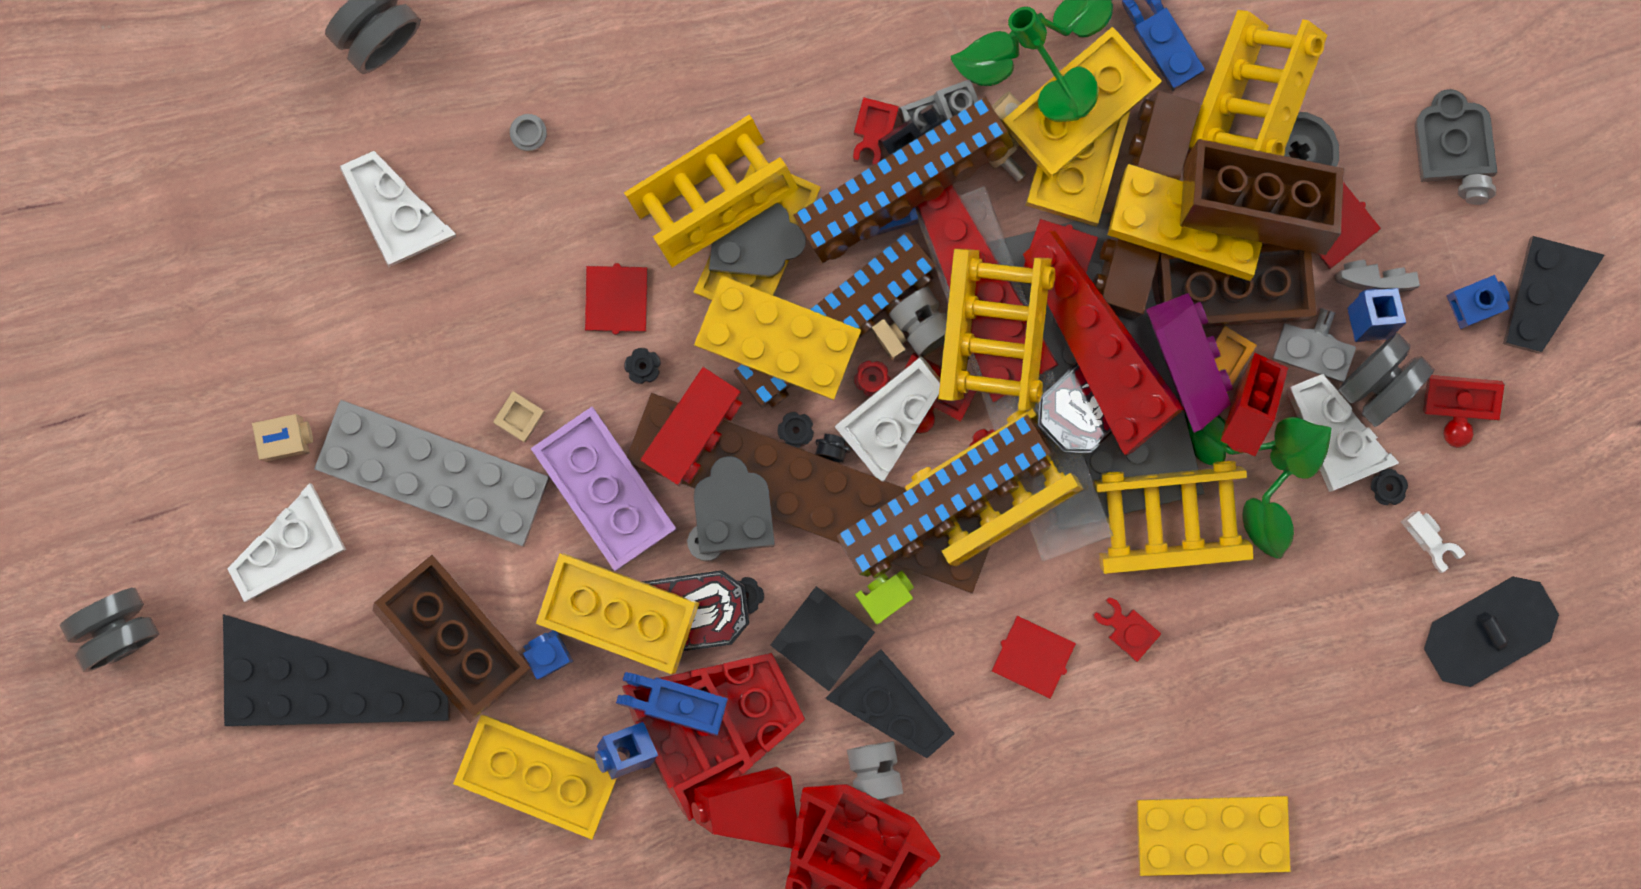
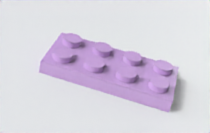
[531,407,677,571]

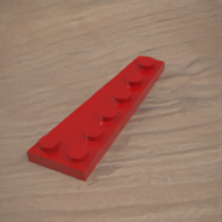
[918,184,1059,403]
[1023,231,1184,455]

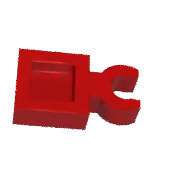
[853,97,899,166]
[1093,597,1161,662]

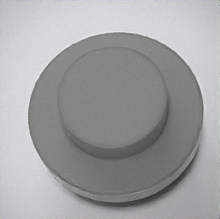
[510,114,547,151]
[1458,174,1496,205]

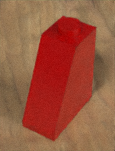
[692,767,797,849]

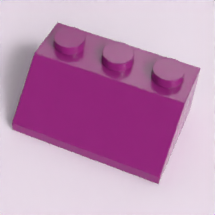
[1146,293,1233,432]

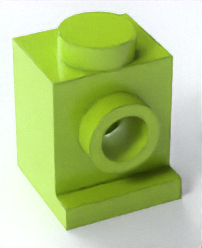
[855,570,914,625]

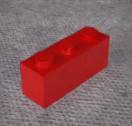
[1220,353,1289,457]
[640,367,743,487]

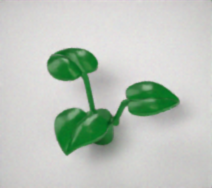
[950,0,1113,122]
[1184,413,1332,559]

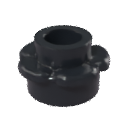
[624,348,661,384]
[777,412,814,448]
[815,434,851,463]
[1371,469,1408,505]
[737,577,764,614]

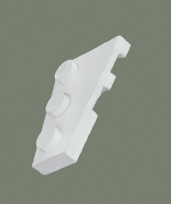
[340,151,456,267]
[835,356,940,481]
[1286,374,1399,492]
[227,483,346,602]

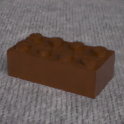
[1180,139,1344,255]
[1157,244,1317,328]
[372,555,531,723]

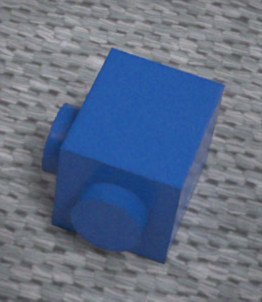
[1446,275,1510,330]
[1347,288,1406,342]

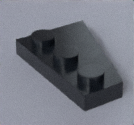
[1503,236,1605,354]
[825,649,955,758]

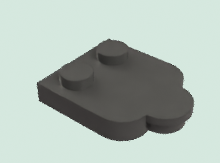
[1414,89,1497,182]
[709,203,806,277]
[694,456,775,554]

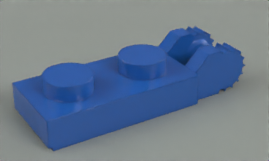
[1122,0,1205,91]
[616,672,728,736]

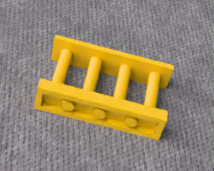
[1188,10,1328,156]
[624,114,799,268]
[938,249,1055,410]
[905,408,1084,567]
[1093,461,1253,574]

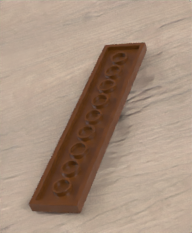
[627,393,990,594]

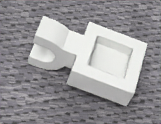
[1401,511,1465,573]

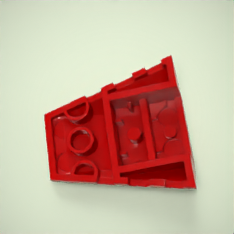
[621,653,806,821]
[785,784,941,889]

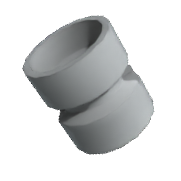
[889,287,947,357]
[847,741,903,799]

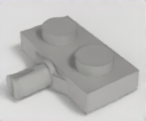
[1272,308,1356,382]

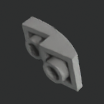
[898,80,979,130]
[1335,260,1420,292]

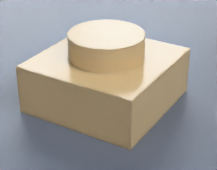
[871,319,907,361]
[493,391,545,443]

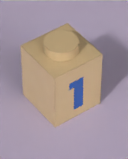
[252,414,313,462]

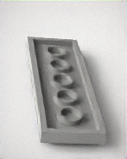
[314,400,550,547]

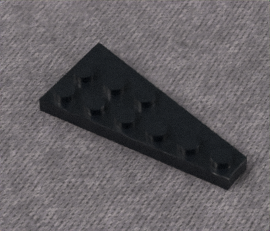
[223,614,450,726]

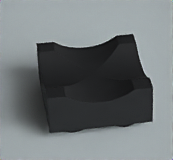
[770,586,875,691]

